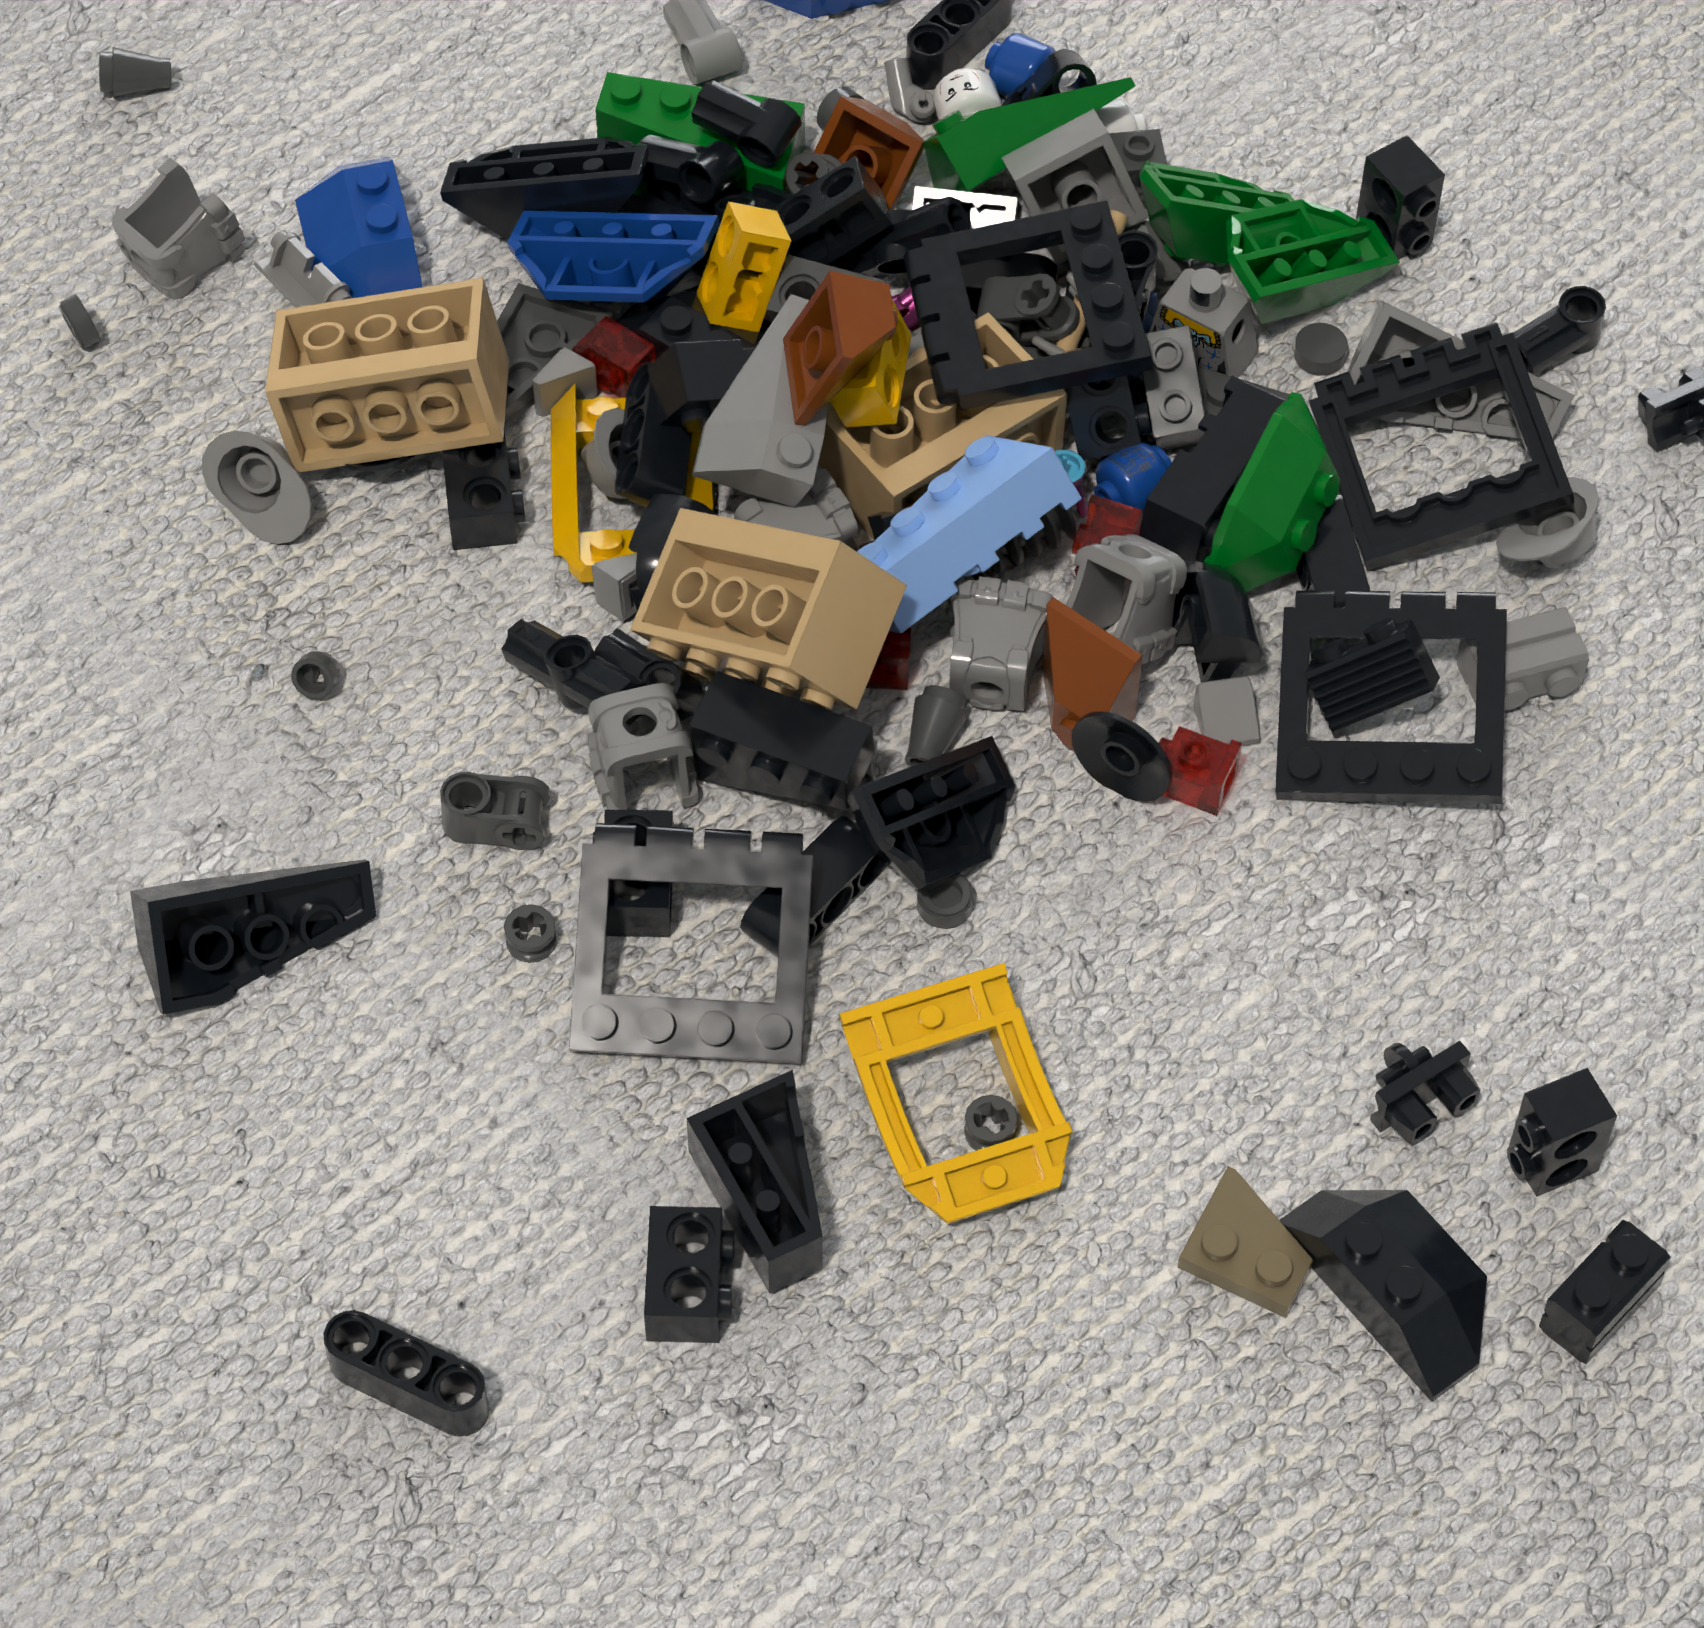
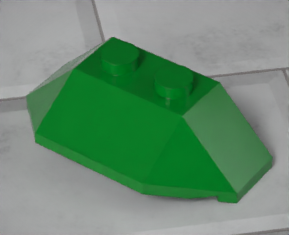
[1140,161,1295,267]
[1226,199,1400,324]
[1204,392,1340,592]

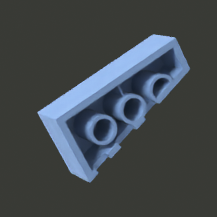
[857,435,1082,634]

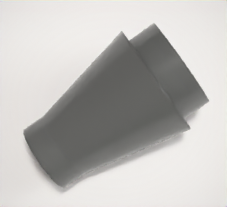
[99,47,171,97]
[905,685,967,766]

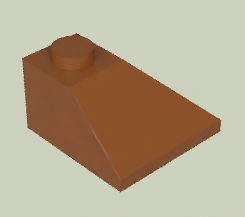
[813,96,924,210]
[783,270,898,426]
[1042,597,1143,750]

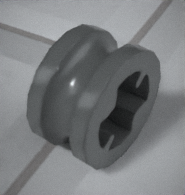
[504,904,557,963]
[964,1095,1018,1151]

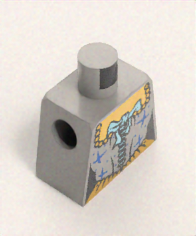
[1149,268,1257,378]

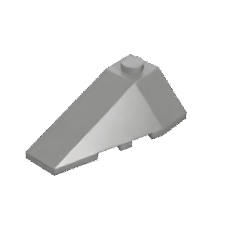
[692,294,829,508]
[1347,300,1575,439]

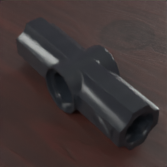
[828,196,971,277]
[501,619,646,726]

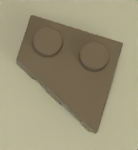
[1177,1166,1313,1318]

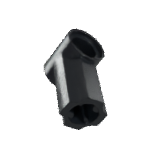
[691,81,802,168]
[640,135,743,204]
[1513,286,1606,375]
[594,628,703,720]

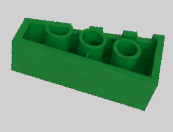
[595,72,805,193]

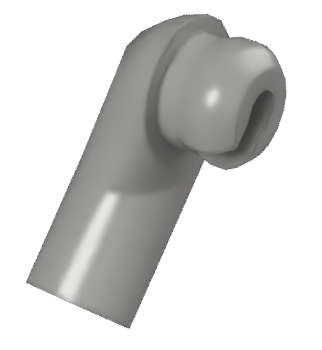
[884,58,936,123]

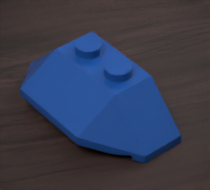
[295,157,423,298]
[507,210,720,303]

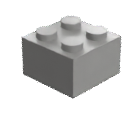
[1001,109,1149,265]

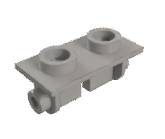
[254,230,352,307]

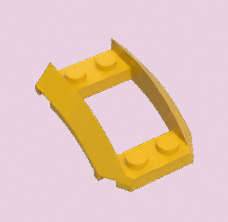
[551,384,713,583]
[838,963,1073,1224]

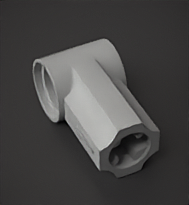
[663,0,743,85]

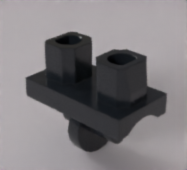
[1638,367,1704,451]
[1370,1041,1481,1144]

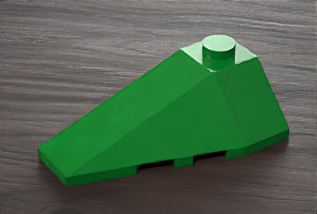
[923,77,1136,192]

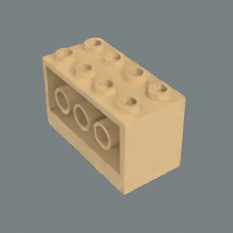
[265,278,509,473]
[818,312,1067,541]
[630,508,907,711]

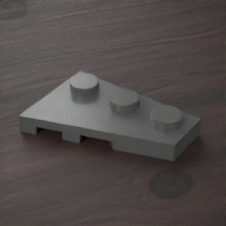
[497,283,615,425]

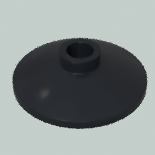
[1071,711,1172,801]

